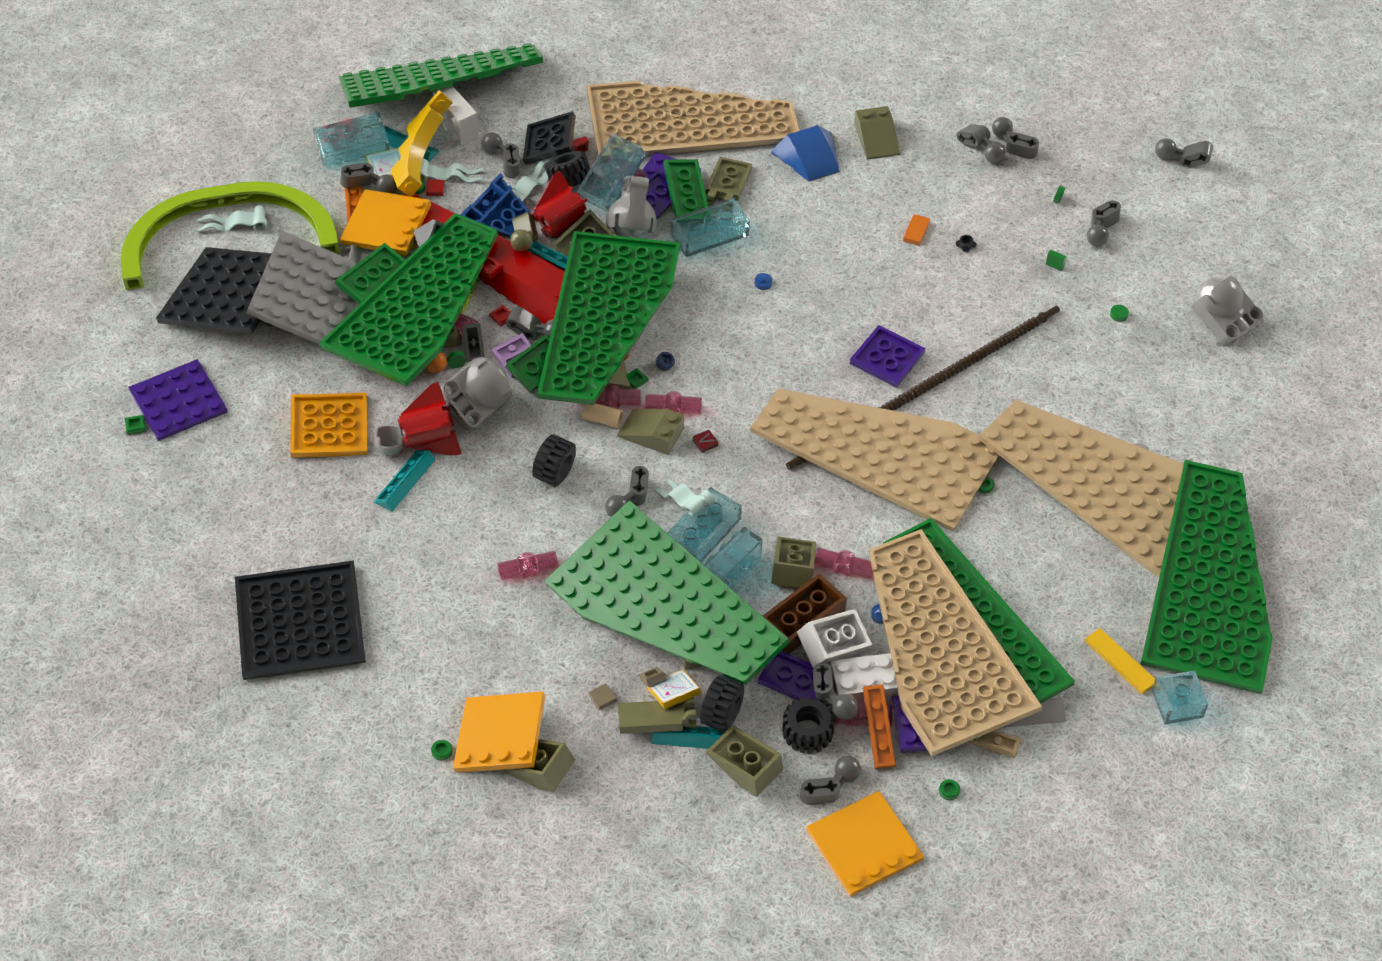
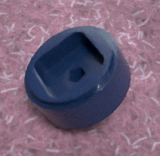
[655,352,675,371]

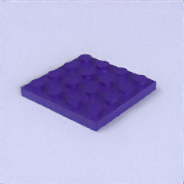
[128,359,228,441]

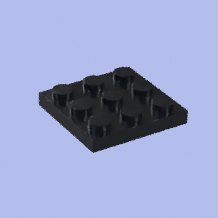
[523,111,576,165]

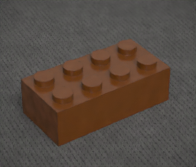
[762,574,847,654]

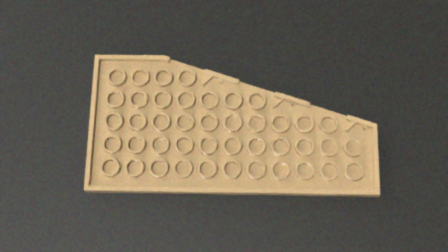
[587,81,799,160]
[750,389,1000,531]
[978,400,1183,577]
[869,529,1042,756]

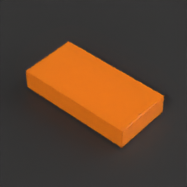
[903,214,930,246]

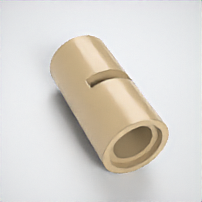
[582,403,623,429]

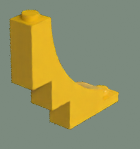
[391,90,453,197]

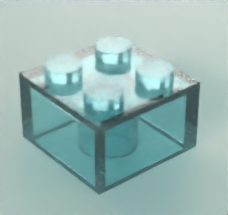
[1152,671,1208,724]

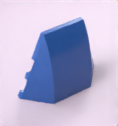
[771,125,840,181]
[460,173,530,238]

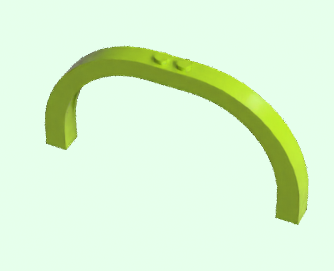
[121,181,340,290]

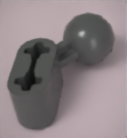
[992,117,1039,159]
[957,124,1005,164]
[481,132,520,178]
[1155,138,1213,168]
[340,163,397,194]
[1087,200,1121,247]
[506,306,554,340]
[605,466,649,517]
[813,662,859,720]
[799,756,861,805]

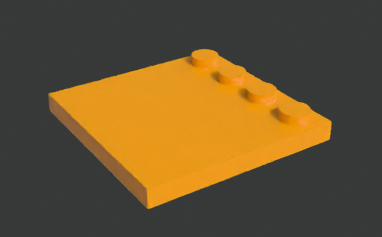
[340,189,431,256]
[290,393,368,458]
[453,691,546,772]
[806,791,924,897]

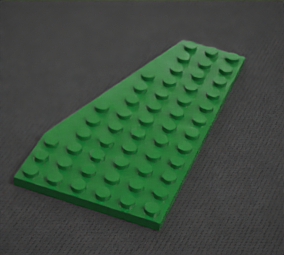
[319,213,498,387]
[1140,460,1273,694]

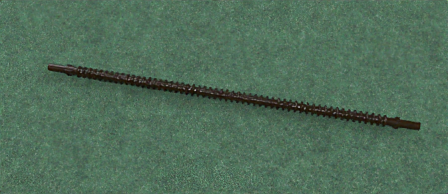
[786,305,1060,470]

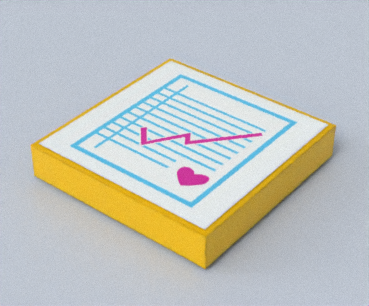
[366,148,402,176]
[647,669,701,709]

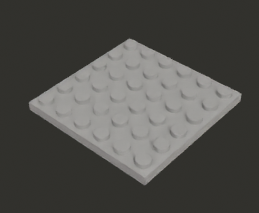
[246,230,359,344]

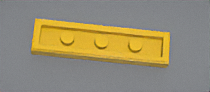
[1085,628,1157,695]

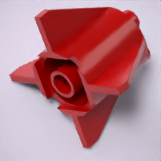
[532,171,588,238]
[398,382,462,455]

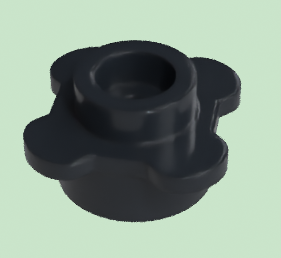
[955,235,977,252]

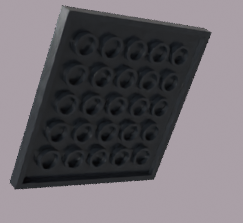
[156,247,272,334]
[235,560,366,680]

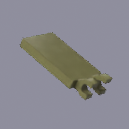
[705,157,753,210]
[618,697,697,734]

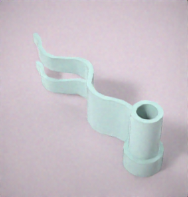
[420,159,484,183]
[508,159,550,205]
[198,206,267,232]
[656,480,715,516]

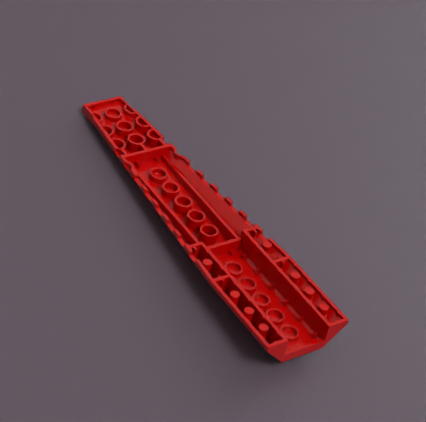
[403,193,565,325]

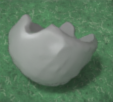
[374,426,405,456]

